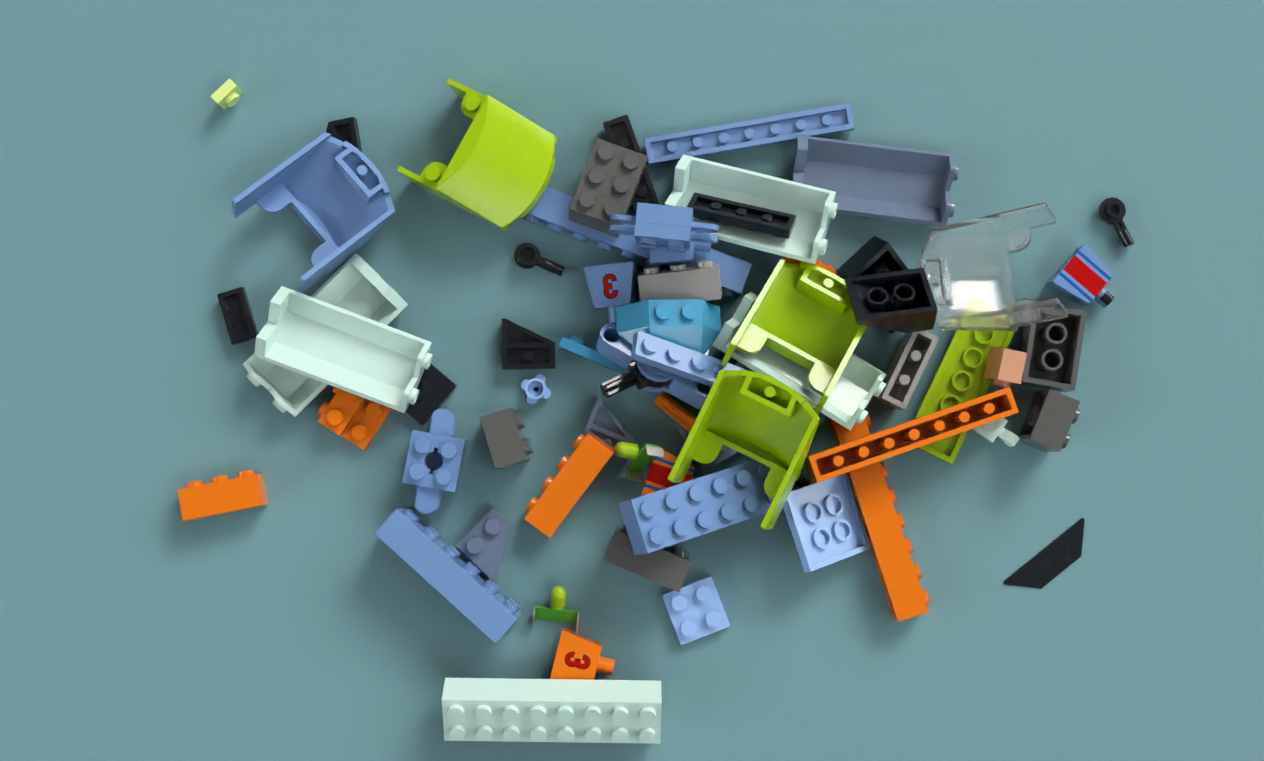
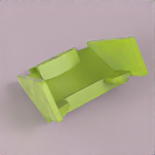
[396,78,557,231]
[720,259,867,415]
[667,370,820,530]

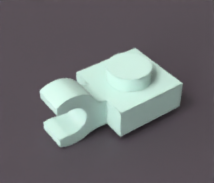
[972,418,1020,447]

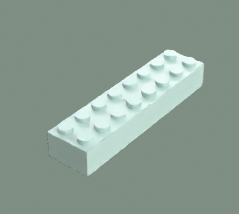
[442,678,662,744]

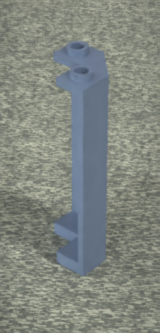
[792,135,959,227]

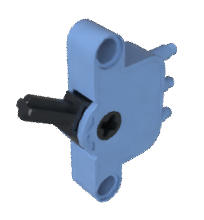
[596,324,711,409]

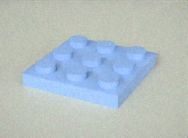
[783,473,872,573]

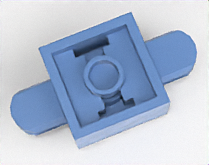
[609,202,719,253]
[402,409,469,514]

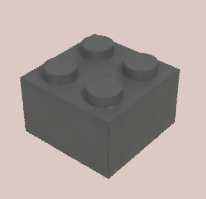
[1018,389,1080,452]
[480,408,533,469]

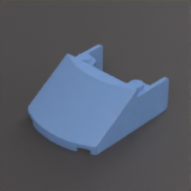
[232,132,395,293]

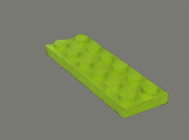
[913,299,1020,464]

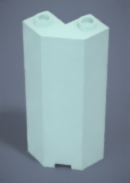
[665,155,838,264]
[243,253,408,417]
[254,286,433,413]
[713,292,887,431]

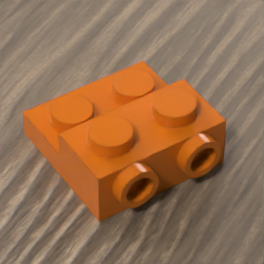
[317,387,393,451]

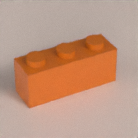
[177,470,268,521]

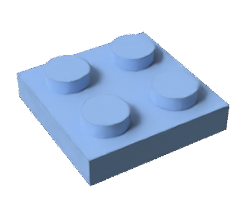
[662,575,730,645]

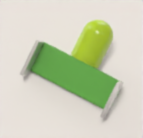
[614,442,664,483]
[532,586,580,633]

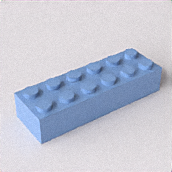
[619,460,773,556]
[374,507,521,643]

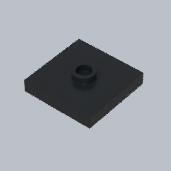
[405,364,457,426]

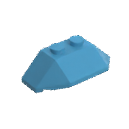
[615,299,721,354]

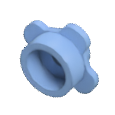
[521,374,551,404]

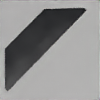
[1003,518,1085,589]

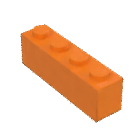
[524,431,614,538]

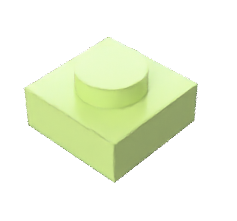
[211,78,244,110]

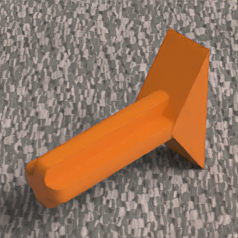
[654,392,697,435]

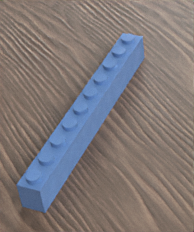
[522,187,752,298]

